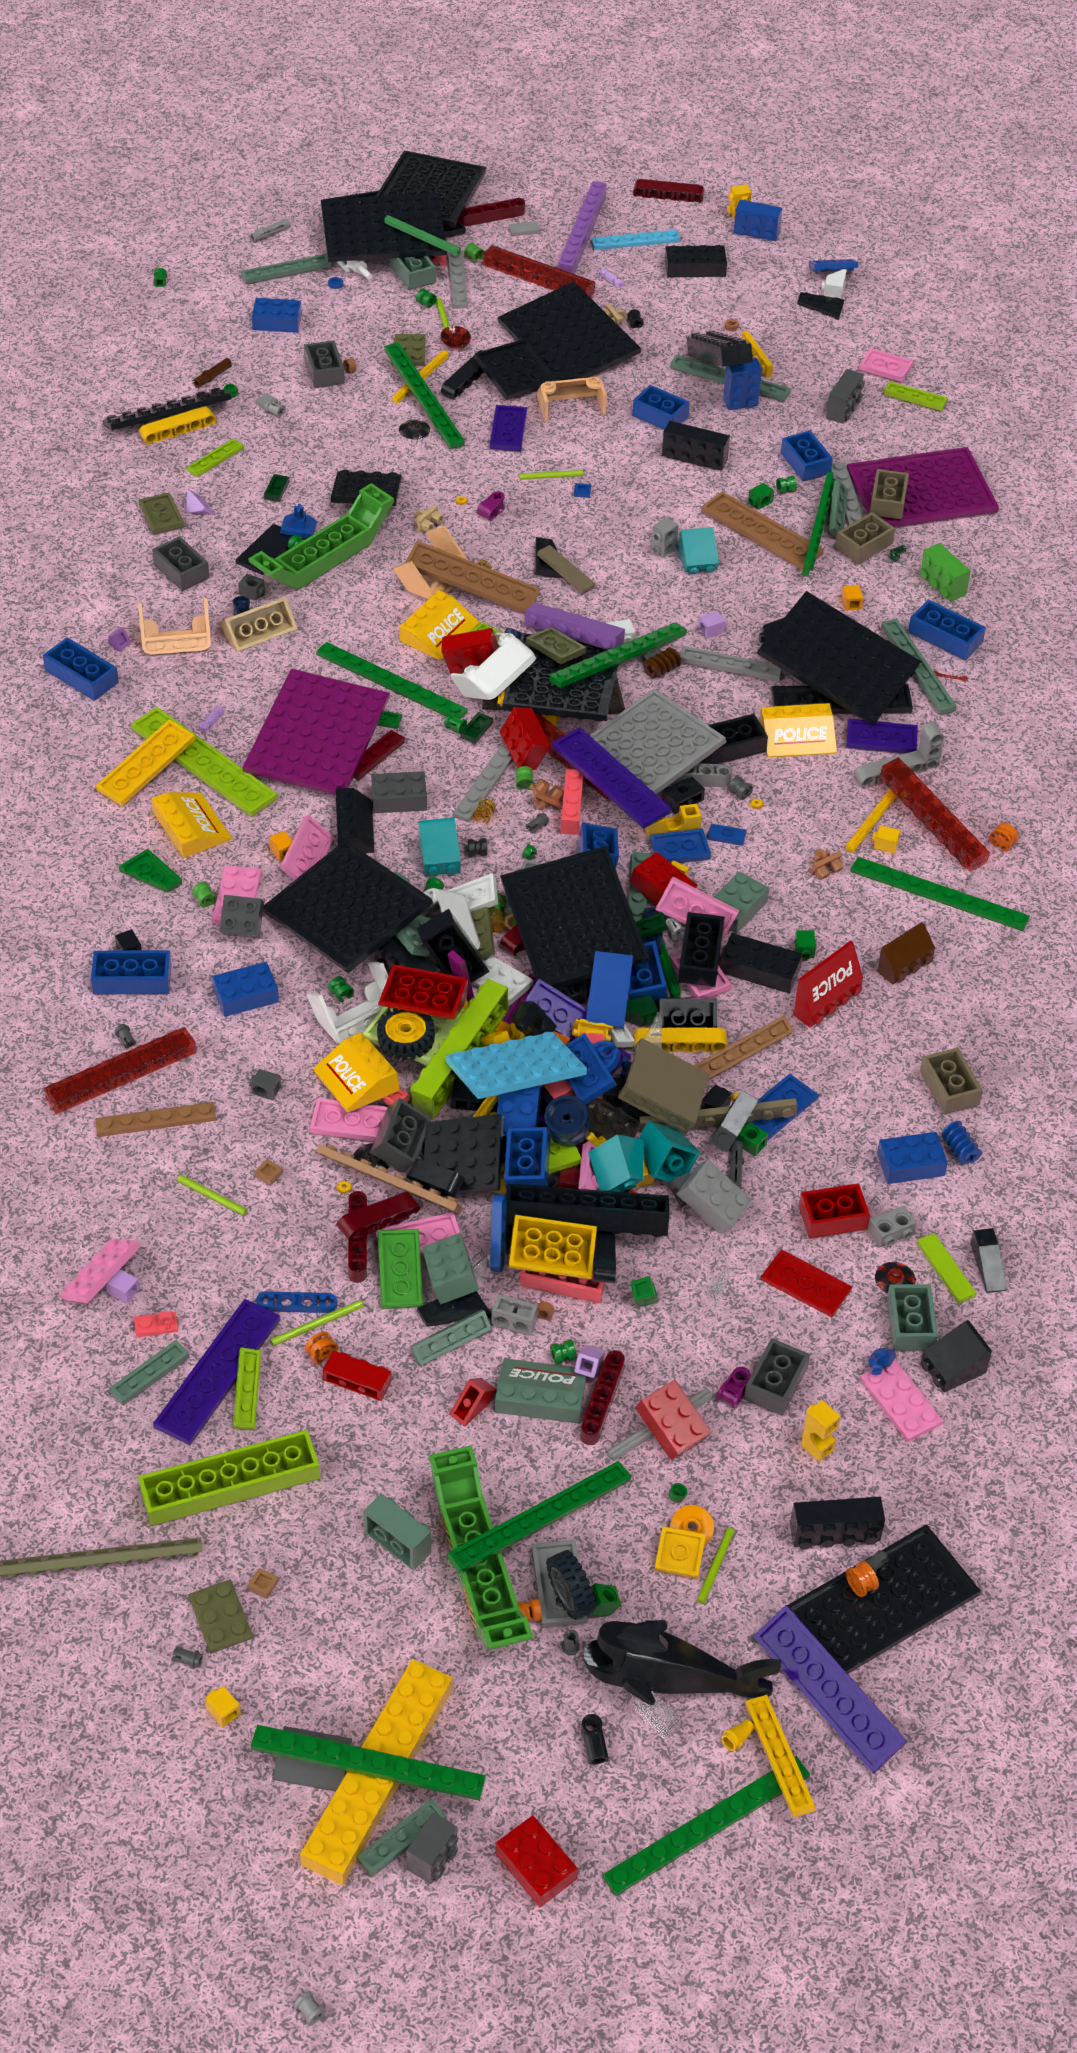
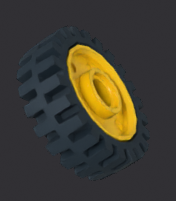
[377,1008,435,1060]

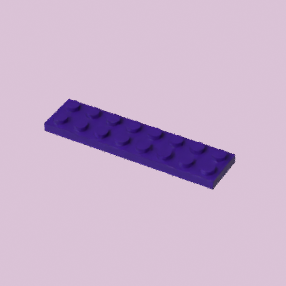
[552,727,671,829]
[153,1299,281,1445]
[754,1605,908,1774]

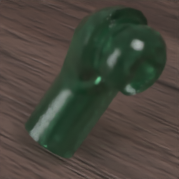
[889,545,906,562]

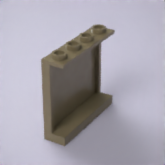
[618,1038,709,1134]

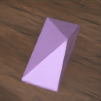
[186,490,216,514]

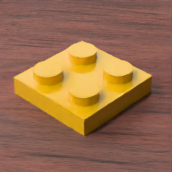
[654,1526,706,1579]

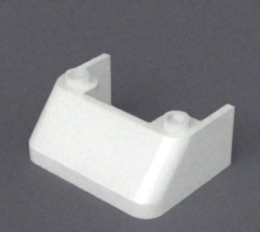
[450,632,536,700]
[420,888,480,968]
[306,961,388,1044]

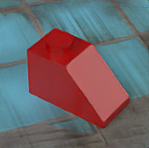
[449,1378,497,1427]

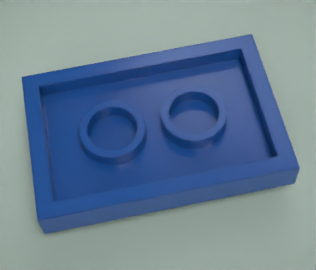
[809,259,858,272]
[650,828,711,863]

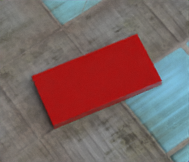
[760,1249,852,1318]

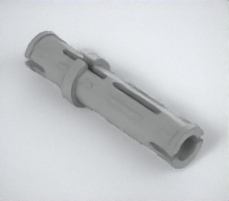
[249,219,290,242]

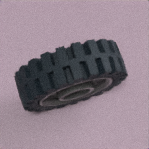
[546,1550,596,1620]

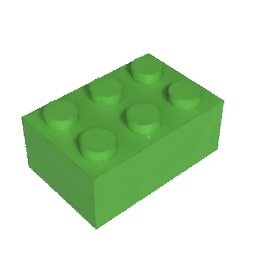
[920,543,971,602]

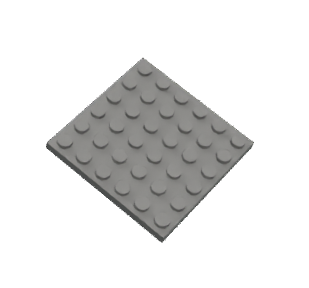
[590,689,726,794]

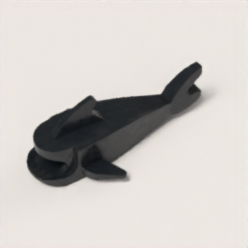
[582,1620,781,1706]

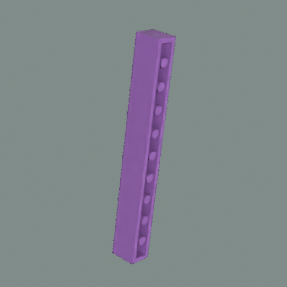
[558,181,607,280]

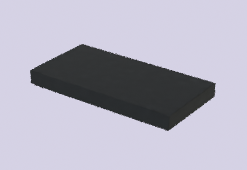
[235,523,292,575]

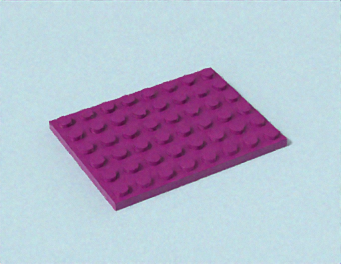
[847,447,999,527]
[243,668,390,795]

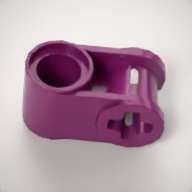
[477,491,505,521]
[716,1367,751,1409]

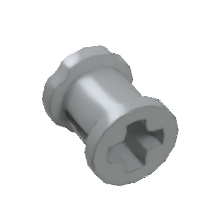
[265,399,286,418]
[294,1991,326,2026]

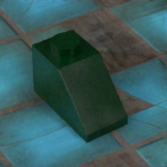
[625,995,659,1027]

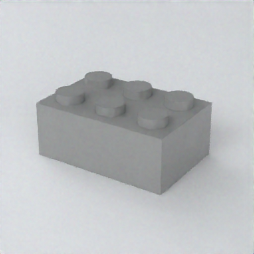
[677,1159,752,1234]

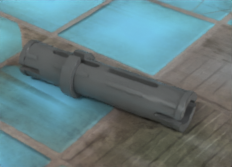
[728,1141,744,1189]

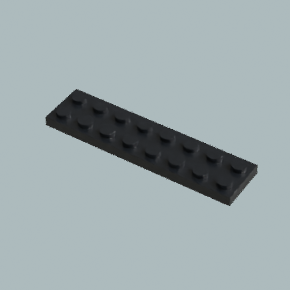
[102,388,231,430]
[771,684,913,714]

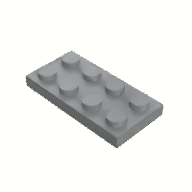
[531,1540,588,1628]

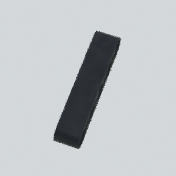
[441,350,485,400]
[593,1231,616,1283]

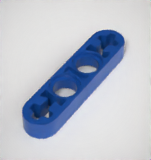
[490,1194,507,1272]
[256,1291,338,1313]

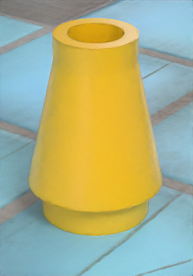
[721,1719,755,1751]

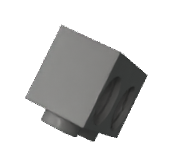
[651,517,679,558]
[868,1205,917,1248]
[491,1294,538,1336]

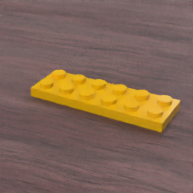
[96,719,196,806]

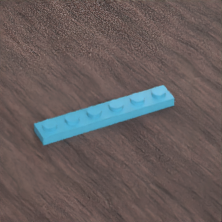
[591,230,680,250]

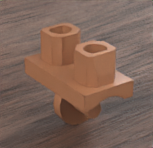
[529,779,564,810]
[809,848,844,880]

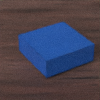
[574,483,591,498]

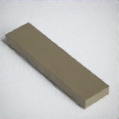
[537,545,595,594]

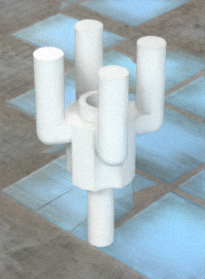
[337,260,372,280]

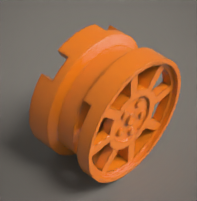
[989,823,1019,852]
[304,1331,339,1365]
[846,1561,879,1597]

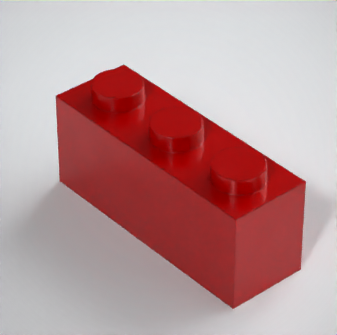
[323,1350,392,1401]

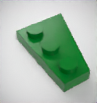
[119,849,182,893]

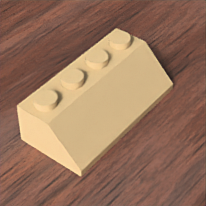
[219,597,298,652]

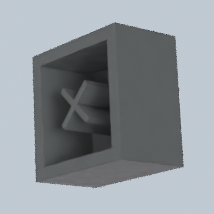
[219,895,264,938]
[406,1812,459,1884]

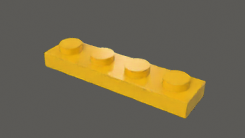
[741,330,773,378]

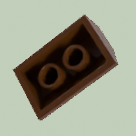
[877,922,935,985]

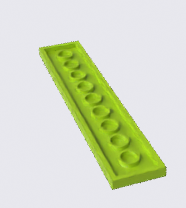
[131,707,278,817]

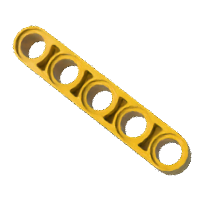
[139,406,217,445]
[633,1028,728,1052]

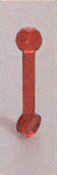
[933,671,968,682]

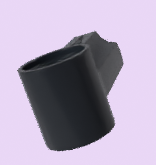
[581,1714,609,1765]

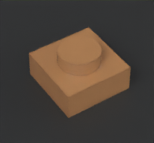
[254,1159,283,1186]
[247,1568,279,1599]

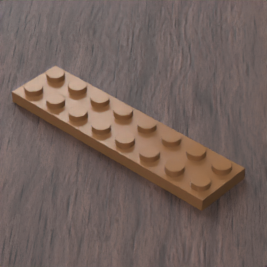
[701,491,824,570]
[405,541,541,614]

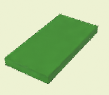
[378,1229,423,1309]

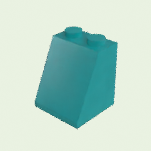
[677,527,719,574]
[418,817,461,877]
[639,1120,701,1183]
[588,1134,644,1192]

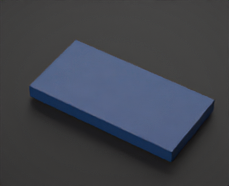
[586,951,633,1029]
[745,1074,819,1141]

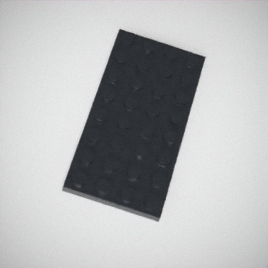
[787,1524,981,1674]

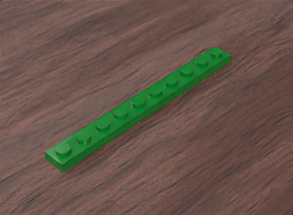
[384,342,465,449]
[802,471,836,577]
[549,622,687,688]
[316,642,468,719]
[851,857,1030,931]
[446,1461,631,1574]
[251,1724,486,1801]
[603,1756,810,1896]

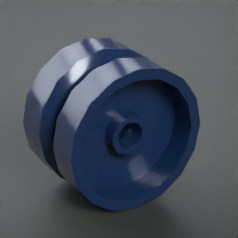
[544,1095,591,1147]

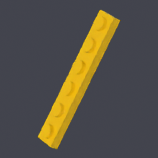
[745,1695,815,1818]

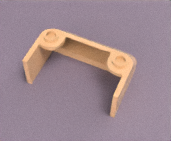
[537,376,607,421]
[393,525,468,599]
[138,597,211,654]

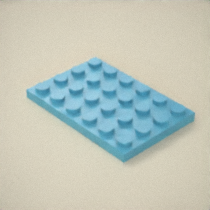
[446,1032,587,1099]

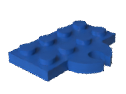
[566,1033,621,1105]

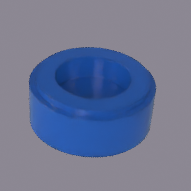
[328,277,343,289]

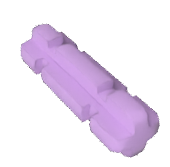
[600,268,624,288]
[198,706,224,733]

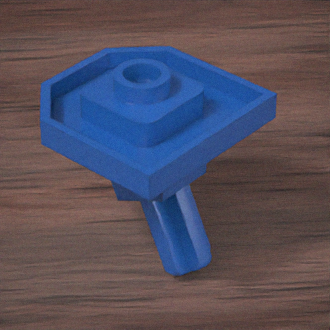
[280,504,317,538]

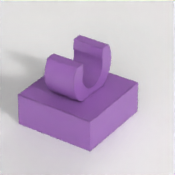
[107,627,131,651]

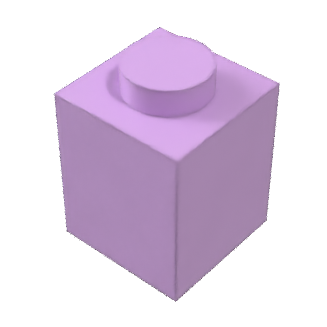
[698,611,726,638]
[105,1269,140,1304]
[574,1345,605,1378]

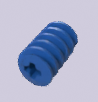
[942,1121,983,1164]

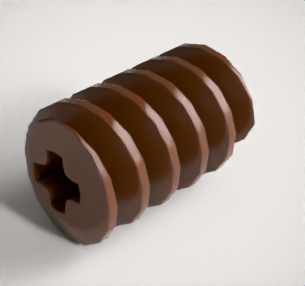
[643,647,682,679]

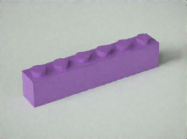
[525,603,625,650]

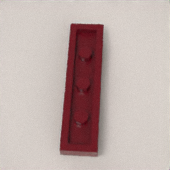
[354,730,405,780]

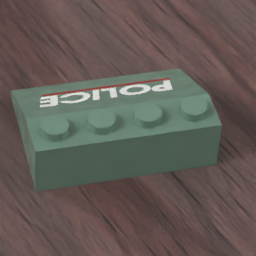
[495,1358,587,1424]

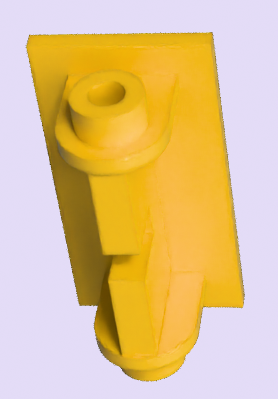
[571,1019,613,1041]

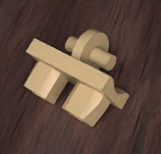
[603,303,626,325]
[414,505,443,533]

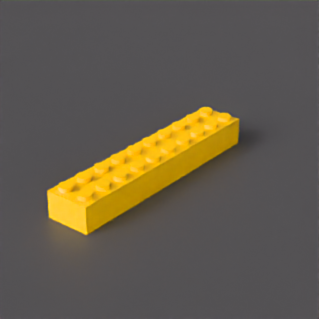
[300,1659,453,1885]

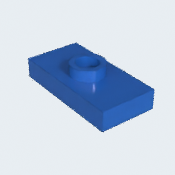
[708,824,746,846]

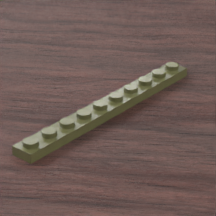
[0,1537,202,1578]

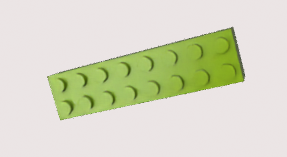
[410,979,509,1120]
[138,1430,320,1526]

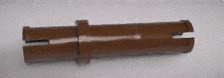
[193,358,232,388]

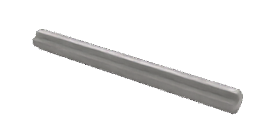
[607,1388,713,1461]

